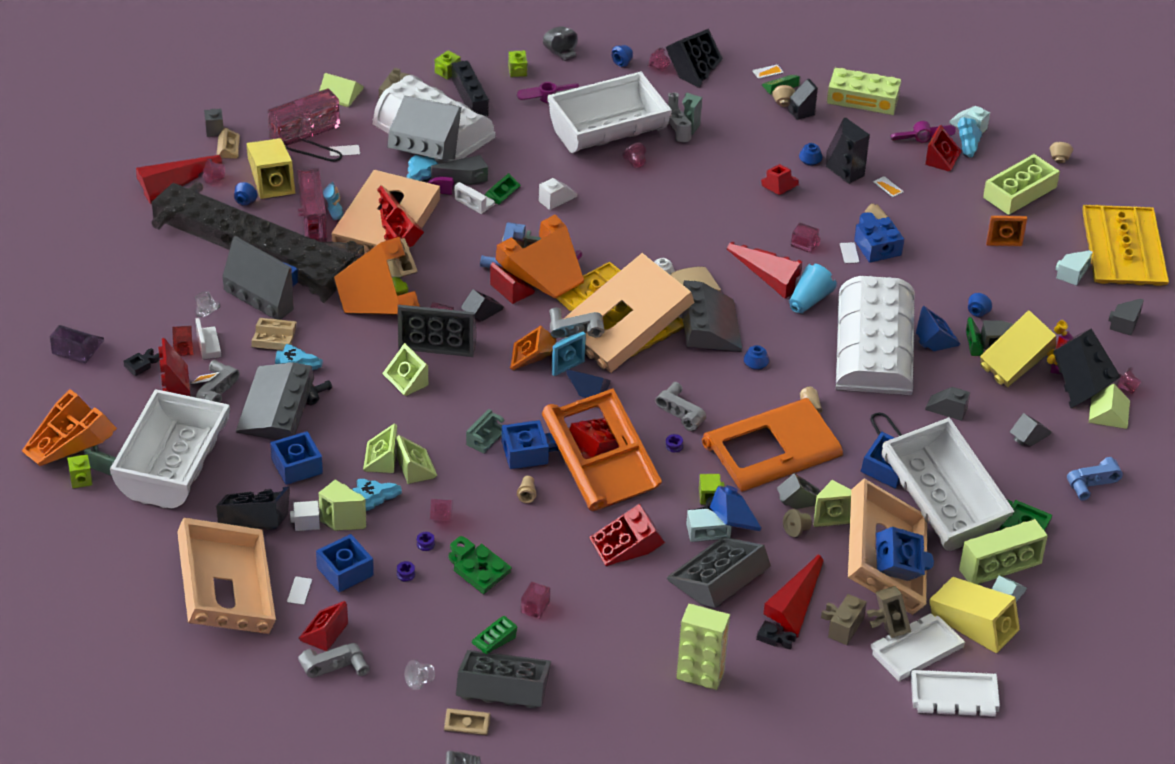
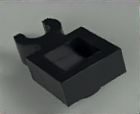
[123,348,160,376]
[756,620,796,649]

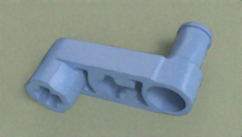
[480,222,526,268]
[1067,457,1123,501]

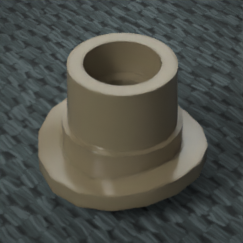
[783,509,812,537]

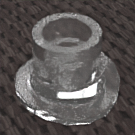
[195,291,221,317]
[405,660,435,690]

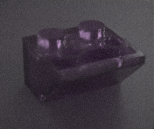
[50,325,104,364]

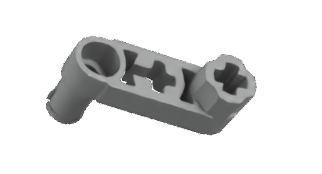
[668,92,691,142]
[549,307,604,338]
[196,359,240,403]
[655,382,706,431]
[298,643,370,678]

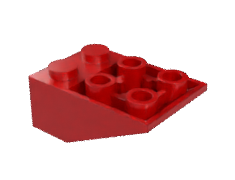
[158,338,191,397]
[569,418,623,459]
[589,504,665,566]

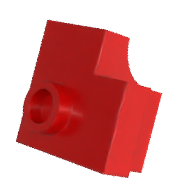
[761,164,799,195]

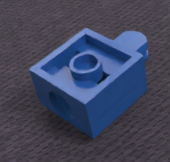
[854,212,904,263]
[501,420,560,469]
[876,527,934,581]

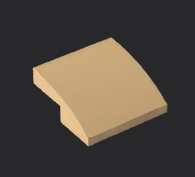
[671,267,721,292]
[252,318,297,350]

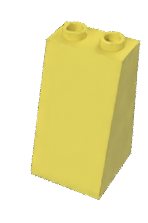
[246,138,295,199]
[980,310,1056,387]
[929,577,1020,653]

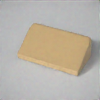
[217,128,240,158]
[444,708,491,735]

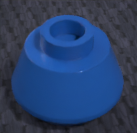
[611,45,633,67]
[799,143,823,165]
[234,182,258,205]
[968,293,992,317]
[744,345,769,370]

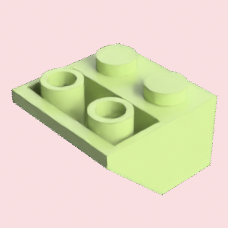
[319,480,366,531]

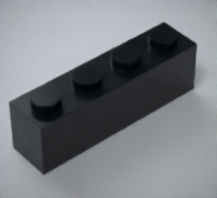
[452,60,489,116]

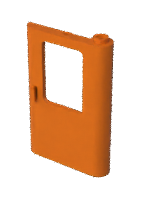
[542,388,662,511]
[702,398,843,492]

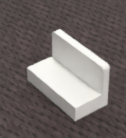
[455,182,495,214]
[195,318,221,359]

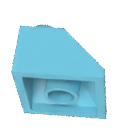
[552,331,586,376]

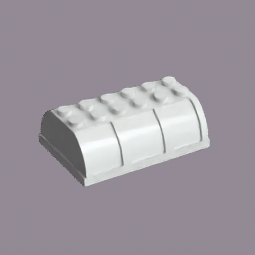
[548,72,672,153]
[373,75,495,164]
[836,276,915,395]
[110,389,230,508]
[882,417,1014,551]

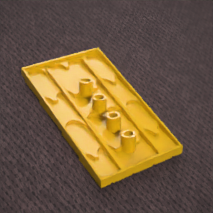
[1082,205,1169,286]
[556,262,684,357]

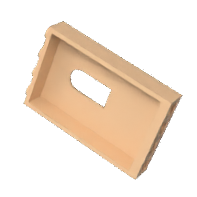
[332,170,440,255]
[563,253,694,373]
[848,478,927,615]
[177,518,276,634]

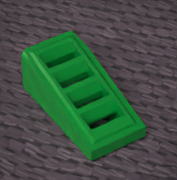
[471,616,518,654]

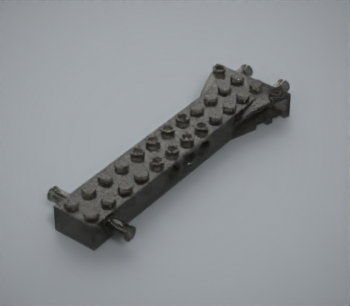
[152,181,364,303]

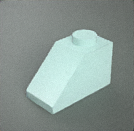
[950,106,990,133]
[1056,250,1093,286]
[686,509,731,542]
[992,576,1027,602]

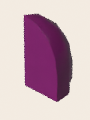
[428,176,454,195]

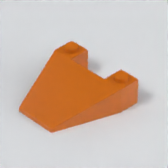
[495,215,584,298]
[334,237,420,315]
[22,389,117,466]

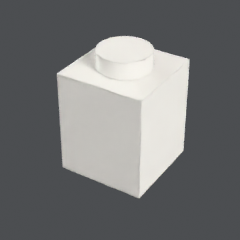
[290,501,320,531]

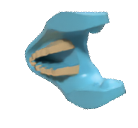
[323,182,344,220]

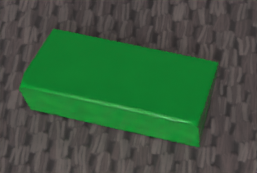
[762,75,800,95]
[484,173,521,204]
[966,317,984,356]

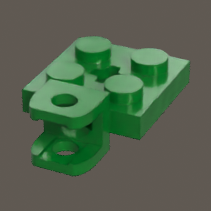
[1000,499,1053,531]
[448,536,512,595]

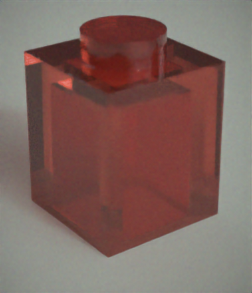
[172,326,193,356]

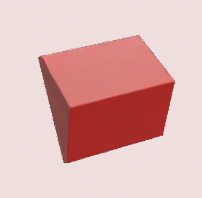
[925,125,961,171]
[490,262,535,304]
[299,601,348,651]

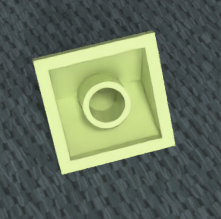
[318,73,364,107]
[382,343,429,396]
[1088,384,1130,429]
[363,423,397,473]
[396,435,437,484]
[813,480,852,527]

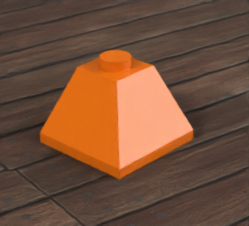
[986,215,1027,246]
[510,326,557,370]

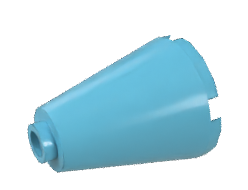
[789,264,837,313]

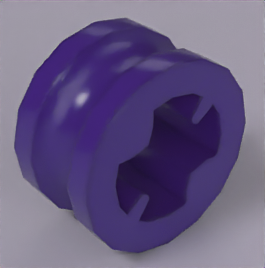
[666,434,683,453]
[416,532,435,551]
[397,561,415,582]

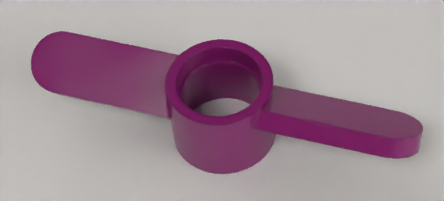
[517,82,579,103]
[891,121,956,143]

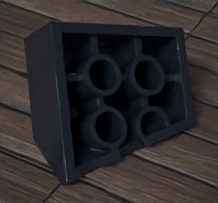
[665,28,722,87]
[826,117,870,184]
[1053,328,1121,408]
[216,486,290,530]

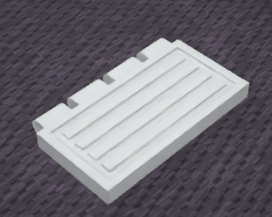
[871,613,965,681]
[911,670,1000,717]

